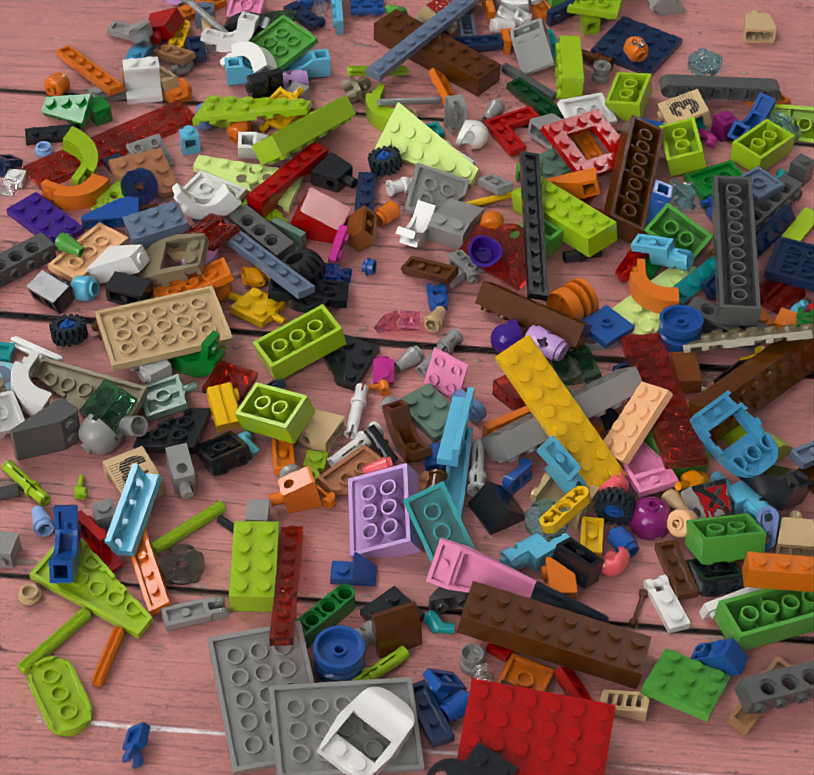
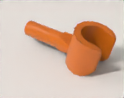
[361,379,390,396]
[316,485,337,509]

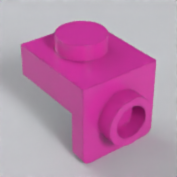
[373,356,394,384]

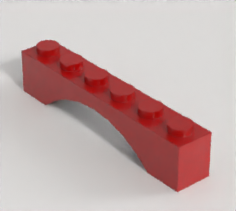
[247,142,329,218]

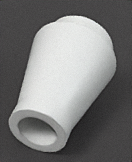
[489,17,515,34]

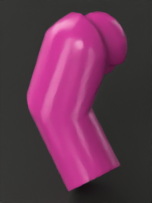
[698,128,718,148]

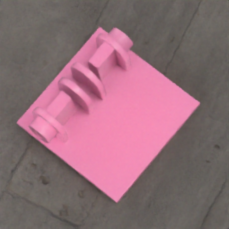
[424,347,469,397]

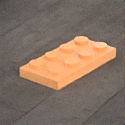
[48,222,129,282]
[603,382,673,465]

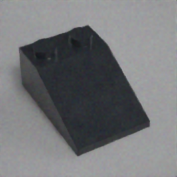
[737,465,814,512]

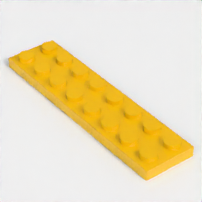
[494,334,626,489]

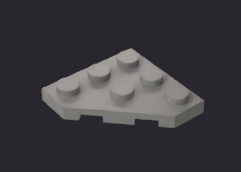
[403,162,469,215]

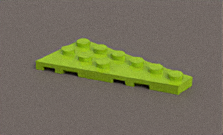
[567,0,622,20]
[192,95,311,126]
[29,539,153,639]

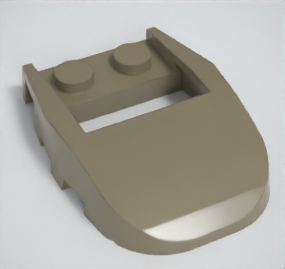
[135,233,210,288]

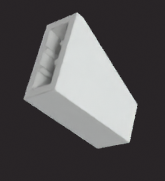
[87,245,151,284]

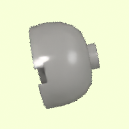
[78,414,121,455]

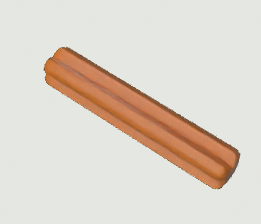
[91,626,125,688]

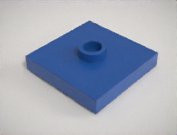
[581,305,635,349]

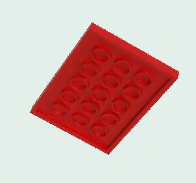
[457,678,616,775]

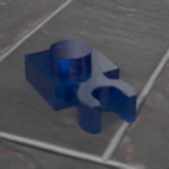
[323,263,352,283]

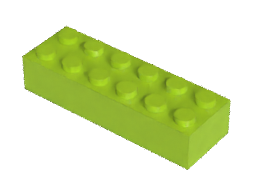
[251,95,356,165]
[512,177,617,258]

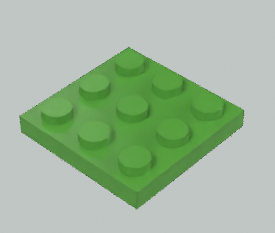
[248,15,319,71]
[641,648,731,722]

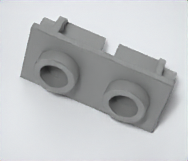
[446,250,484,284]

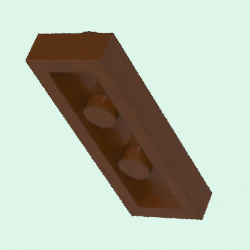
[401,256,459,285]
[654,540,699,601]

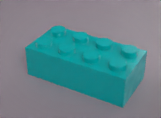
[402,481,476,563]

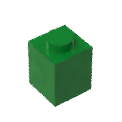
[89,95,113,127]

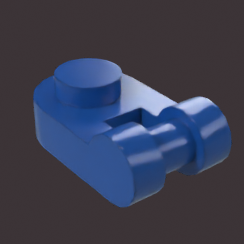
[426,283,448,312]
[502,458,532,495]

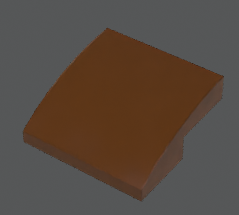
[371,601,423,659]

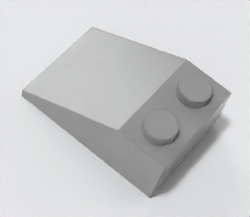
[427,198,485,250]

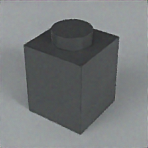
[789,153,814,187]

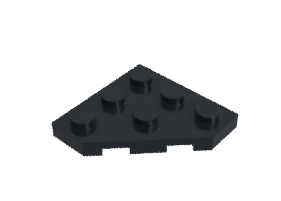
[324,334,380,391]
[133,408,212,454]

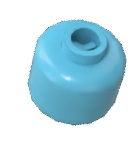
[70,275,100,301]

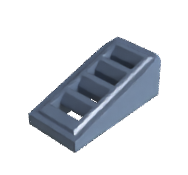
[456,14,477,37]

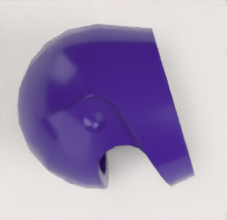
[490,319,523,354]

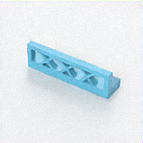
[436,387,474,467]
[105,464,162,556]

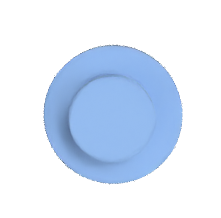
[35,141,53,158]

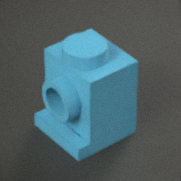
[179,125,201,155]

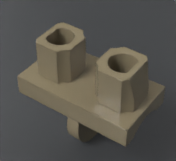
[341,73,372,104]

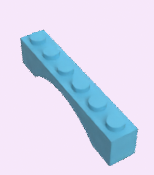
[224,49,331,85]
[444,427,473,519]

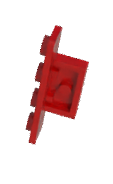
[78,510,123,573]

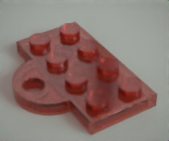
[459,223,526,291]

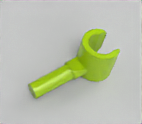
[74,474,88,500]

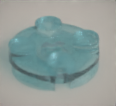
[687,48,722,76]
[768,112,801,144]
[525,499,568,541]

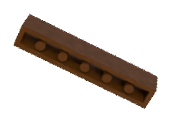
[475,281,592,350]

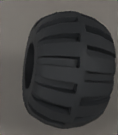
[281,248,325,284]

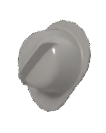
[123,20,154,44]

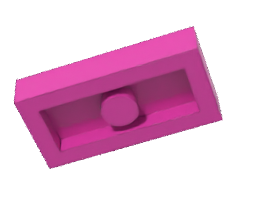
[328,224,350,267]

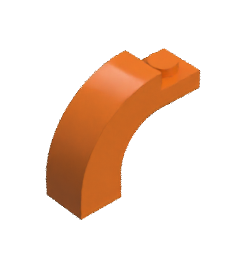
[41,173,110,211]
[628,259,679,314]

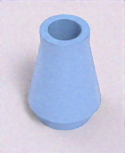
[31,506,55,537]

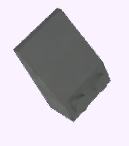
[10,397,80,461]

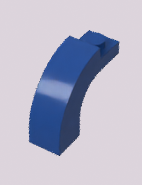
[727,92,777,140]
[49,505,81,583]

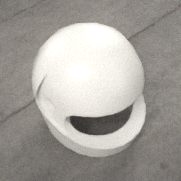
[455,120,489,150]

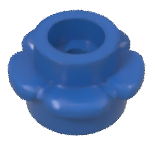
[361,257,377,276]

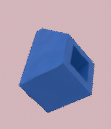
[691,638,749,676]

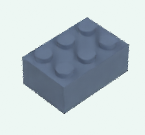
[122,201,190,250]

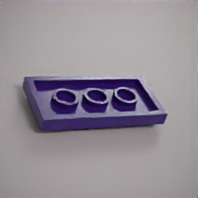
[6,192,85,250]

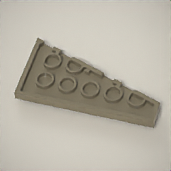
[683,323,814,353]
[32,356,149,444]

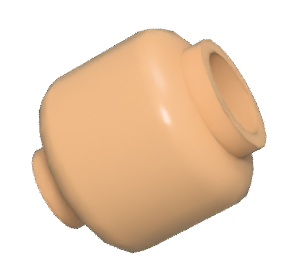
[667,509,698,538]

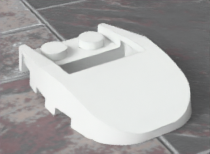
[316,687,414,775]

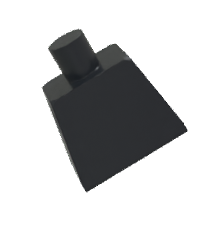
[311,152,358,193]

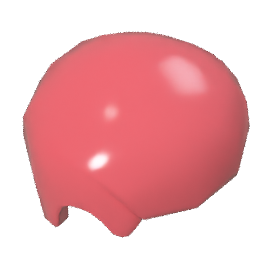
[598,471,629,493]
[601,546,630,577]

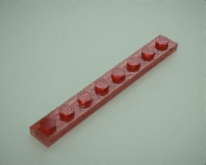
[269,525,304,646]

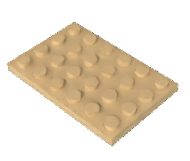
[94,285,234,371]

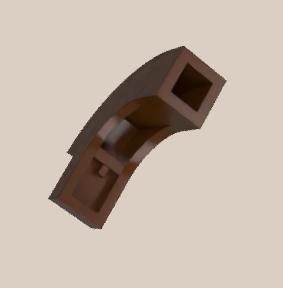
[382,400,433,463]

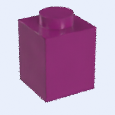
[710,110,738,142]

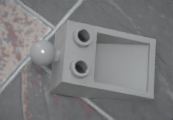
[510,17,555,75]

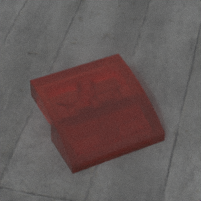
[183,213,240,251]
[759,279,806,314]

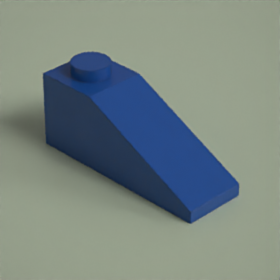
[81,196,140,229]

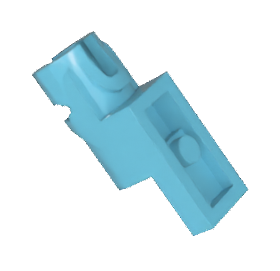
[631,234,694,271]
[536,435,588,495]
[710,471,772,522]
[499,533,570,573]

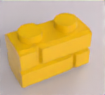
[206,382,241,433]

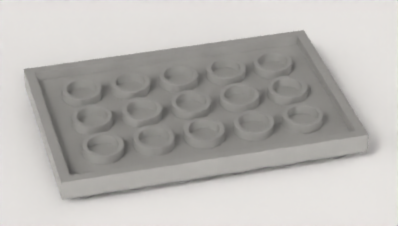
[207,620,314,775]
[268,677,424,775]

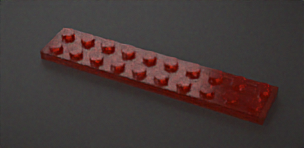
[23,100,195,191]
[620,333,709,469]

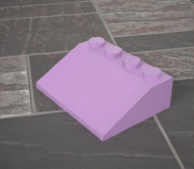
[348,463,422,558]

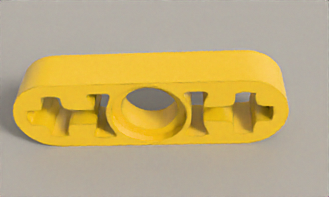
[168,19,191,49]
[539,486,591,534]

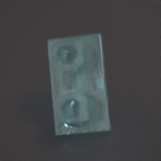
[669,177,697,212]

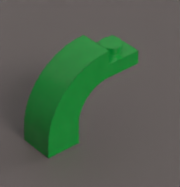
[171,330,226,377]

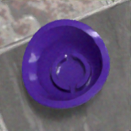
[468,235,502,268]

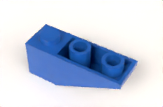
[643,180,673,232]

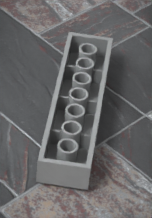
[481,366,642,463]

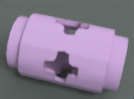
[283,69,309,90]
[525,325,569,362]

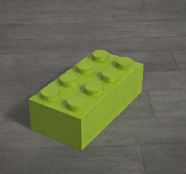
[554,35,584,100]
[253,304,347,379]
[229,521,280,612]

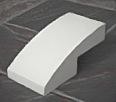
[495,4,532,26]

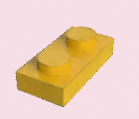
[580,516,604,557]

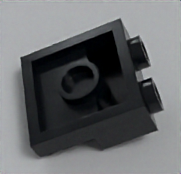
[245,68,283,99]
[196,430,252,476]
[686,558,745,597]

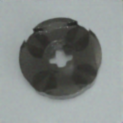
[159,544,205,585]

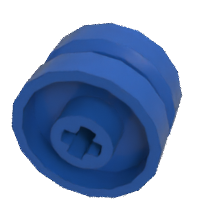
[657,304,704,352]
[313,625,365,682]

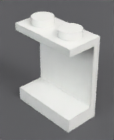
[122,56,163,105]

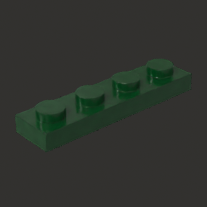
[506,77,564,119]

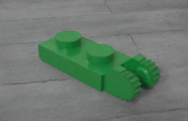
[795,307,814,327]

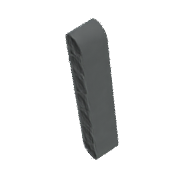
[659,74,781,101]

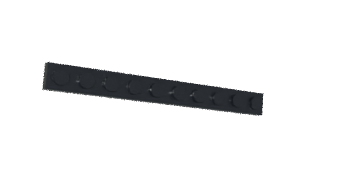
[519,151,548,301]

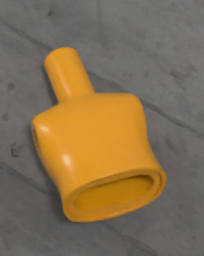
[241,266,271,288]
[674,470,711,491]

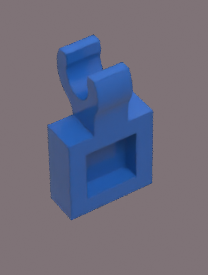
[122,722,151,769]

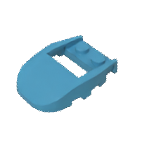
[689,391,778,478]

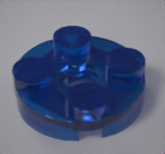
[120,168,159,205]

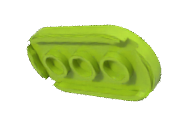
[27,656,93,737]

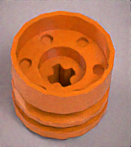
[546,277,599,320]

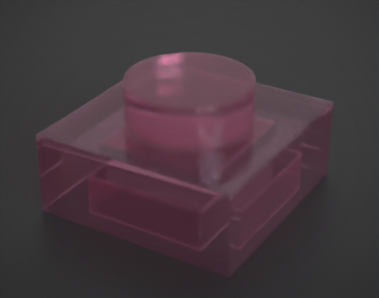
[374,310,400,333]
[399,310,420,331]

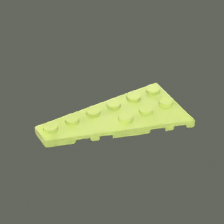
[375,102,480,187]
[193,155,304,213]
[612,266,696,345]

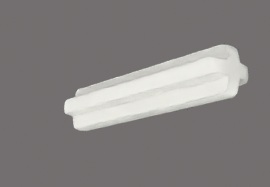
[10,336,63,362]

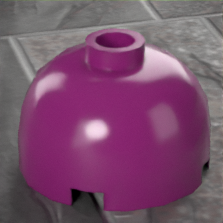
[628,496,671,541]

